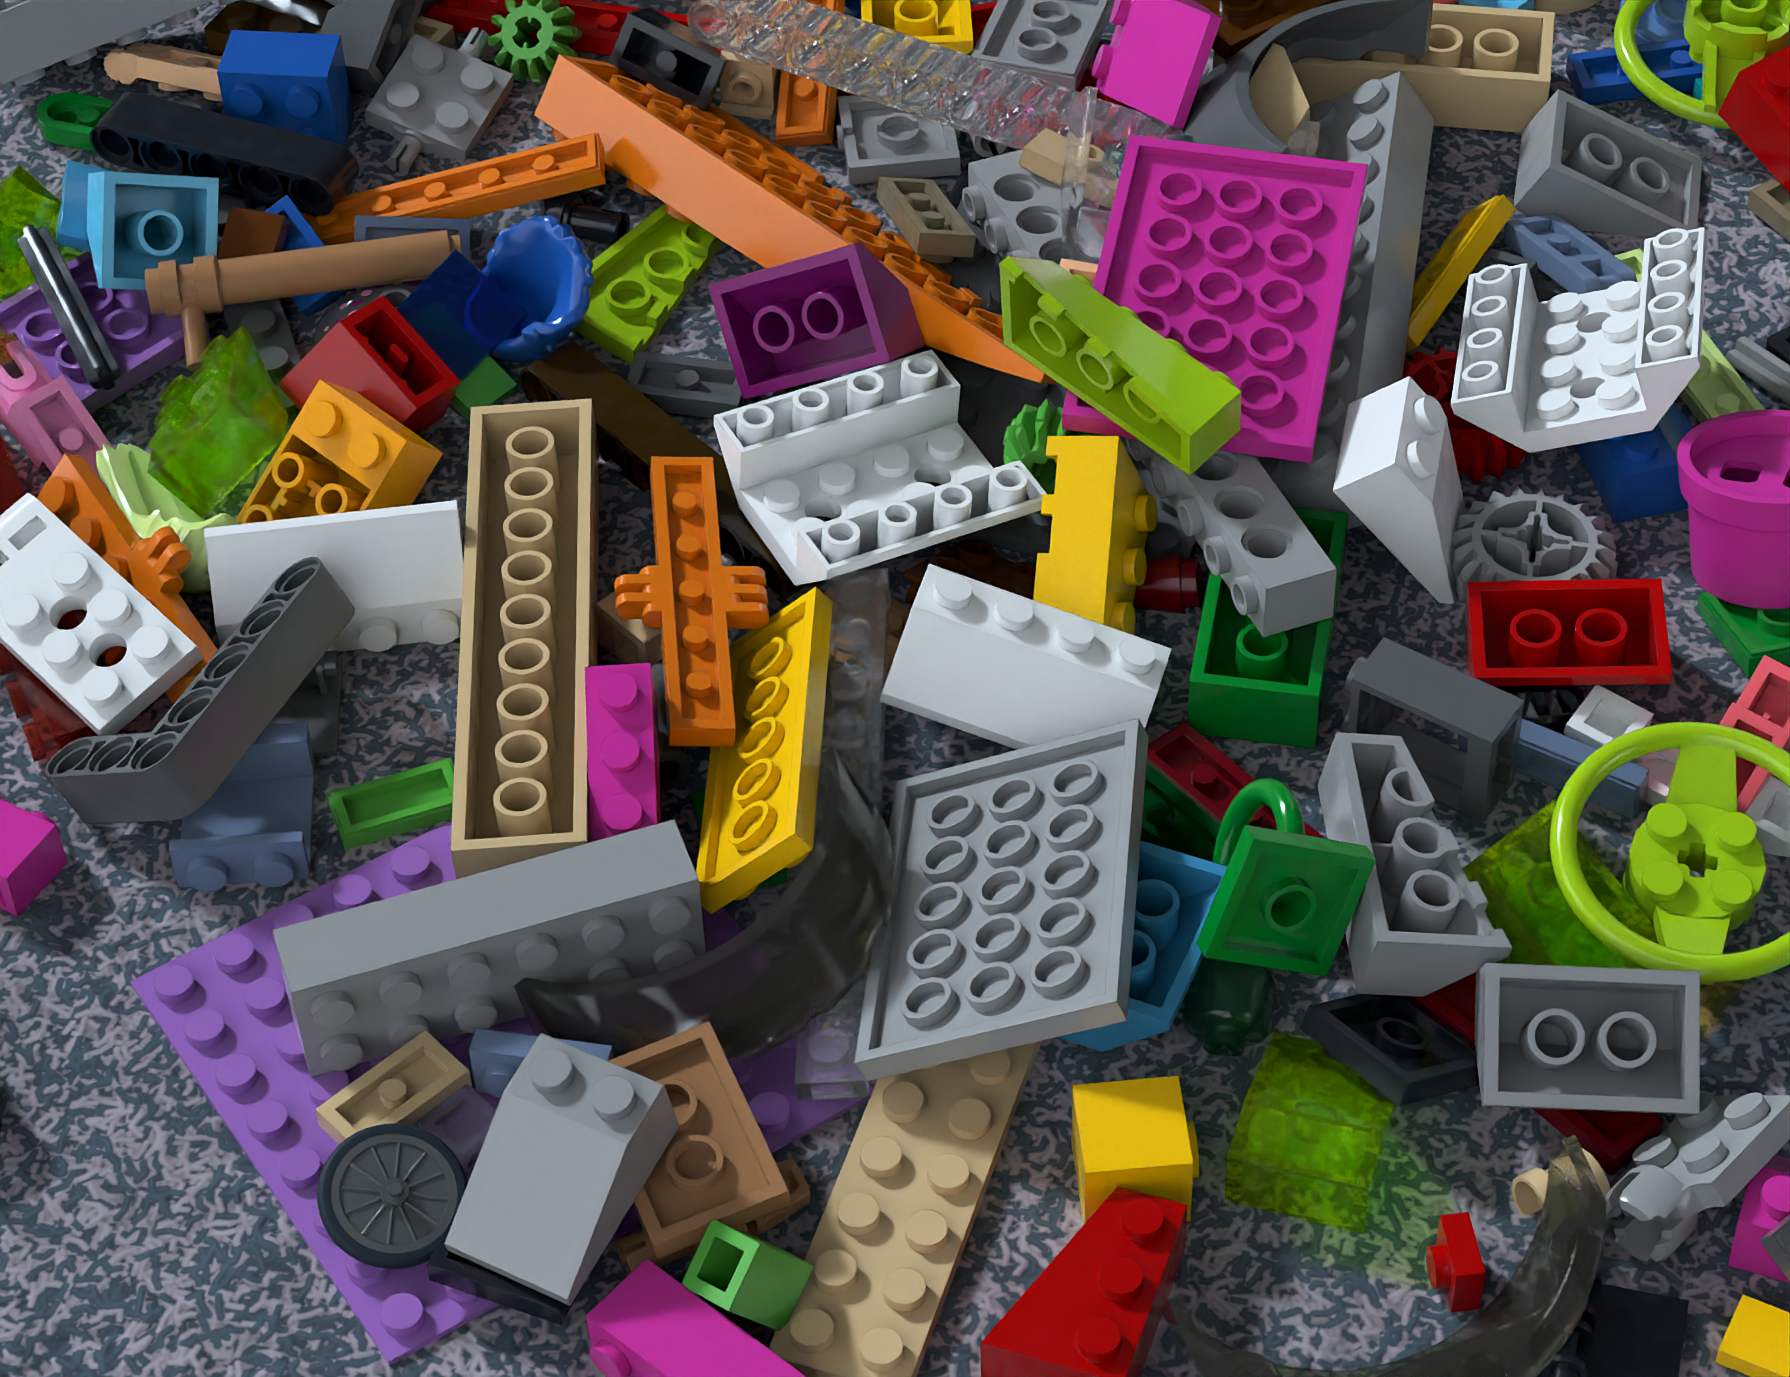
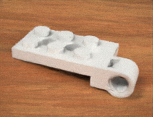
[0,493,203,736]

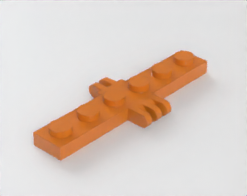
[37,453,218,705]
[614,456,770,746]

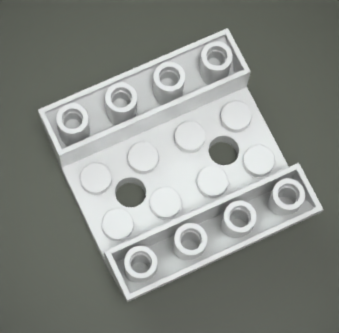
[1451,227,1707,453]
[714,349,1047,586]

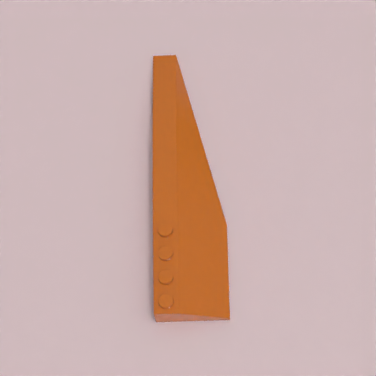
[534,54,1059,384]

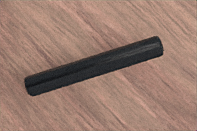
[17,224,122,391]

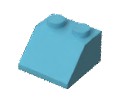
[87,171,219,291]

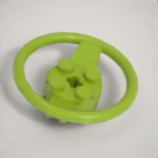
[1614,0,1790,130]
[1550,722,1790,985]

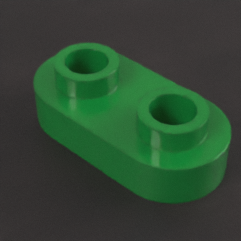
[36,92,114,152]

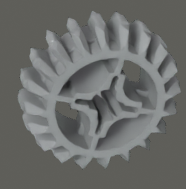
[1451,486,1618,602]

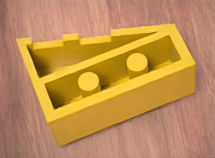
[1033,436,1158,635]

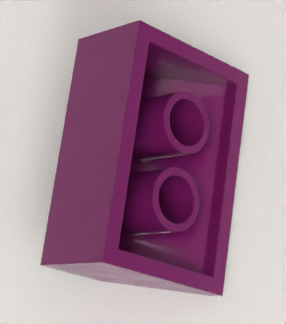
[707,242,925,400]

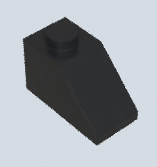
[608,8,728,111]

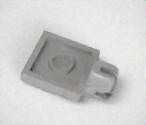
[1600,1092,1790,1262]

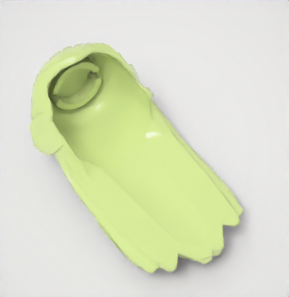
[96,443,239,594]

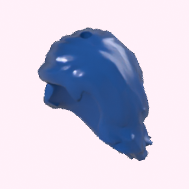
[464,215,594,363]

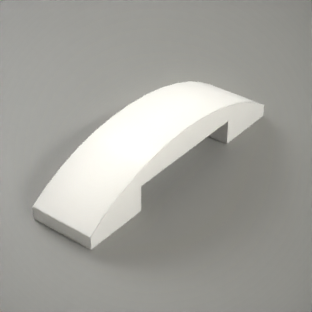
[1564,685,1790,857]

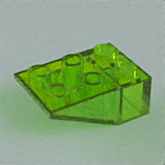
[147,325,288,519]

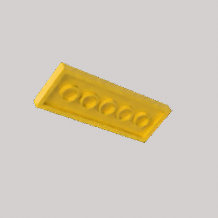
[696,587,833,914]

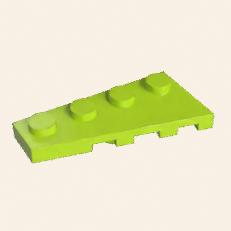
[573,203,724,365]

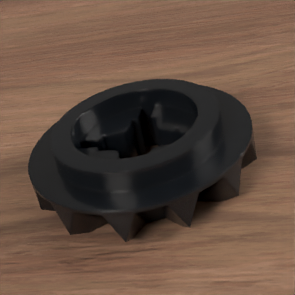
[1494,685,1584,725]

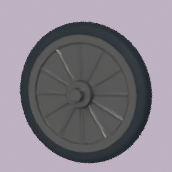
[317,1124,468,1269]

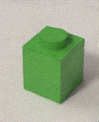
[681,1218,814,1331]

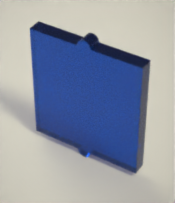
[396,250,528,385]

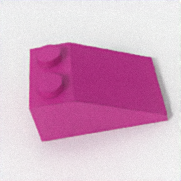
[1092,0,1222,129]

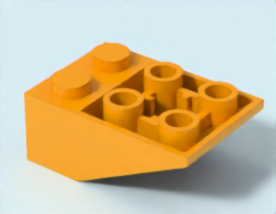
[235,379,443,524]

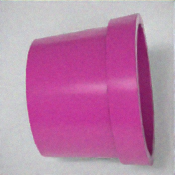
[1677,409,1790,609]

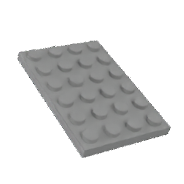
[854,718,1148,1081]

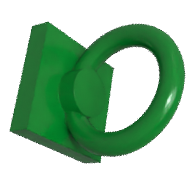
[1196,778,1376,976]

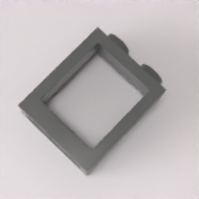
[1342,637,1524,824]

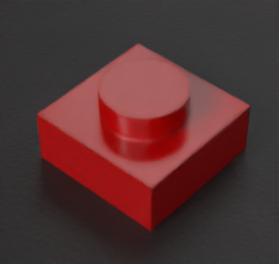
[1426,1212,1485,1313]

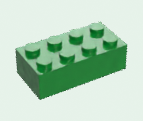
[1187,507,1348,749]

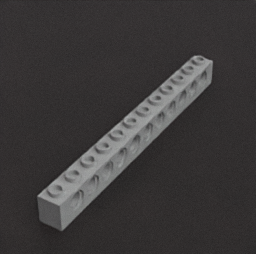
[962,149,1337,637]

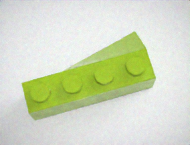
[999,256,1241,476]

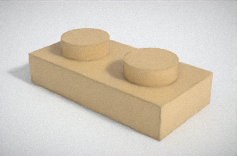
[315,1030,472,1144]

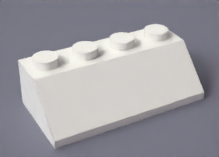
[204,500,464,652]
[879,564,1171,750]

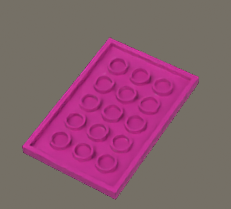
[1062,135,1368,463]

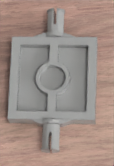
[365,28,513,174]

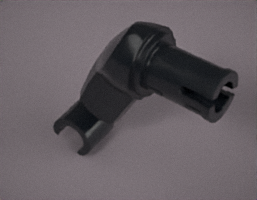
[538,144,630,245]

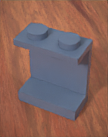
[169,722,315,892]

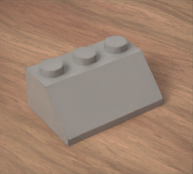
[1475,963,1700,1115]

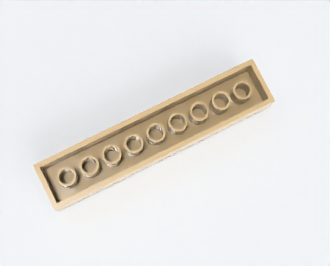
[451,398,599,879]

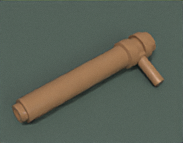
[144,230,464,372]

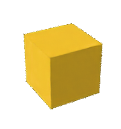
[1071,1076,1199,1225]

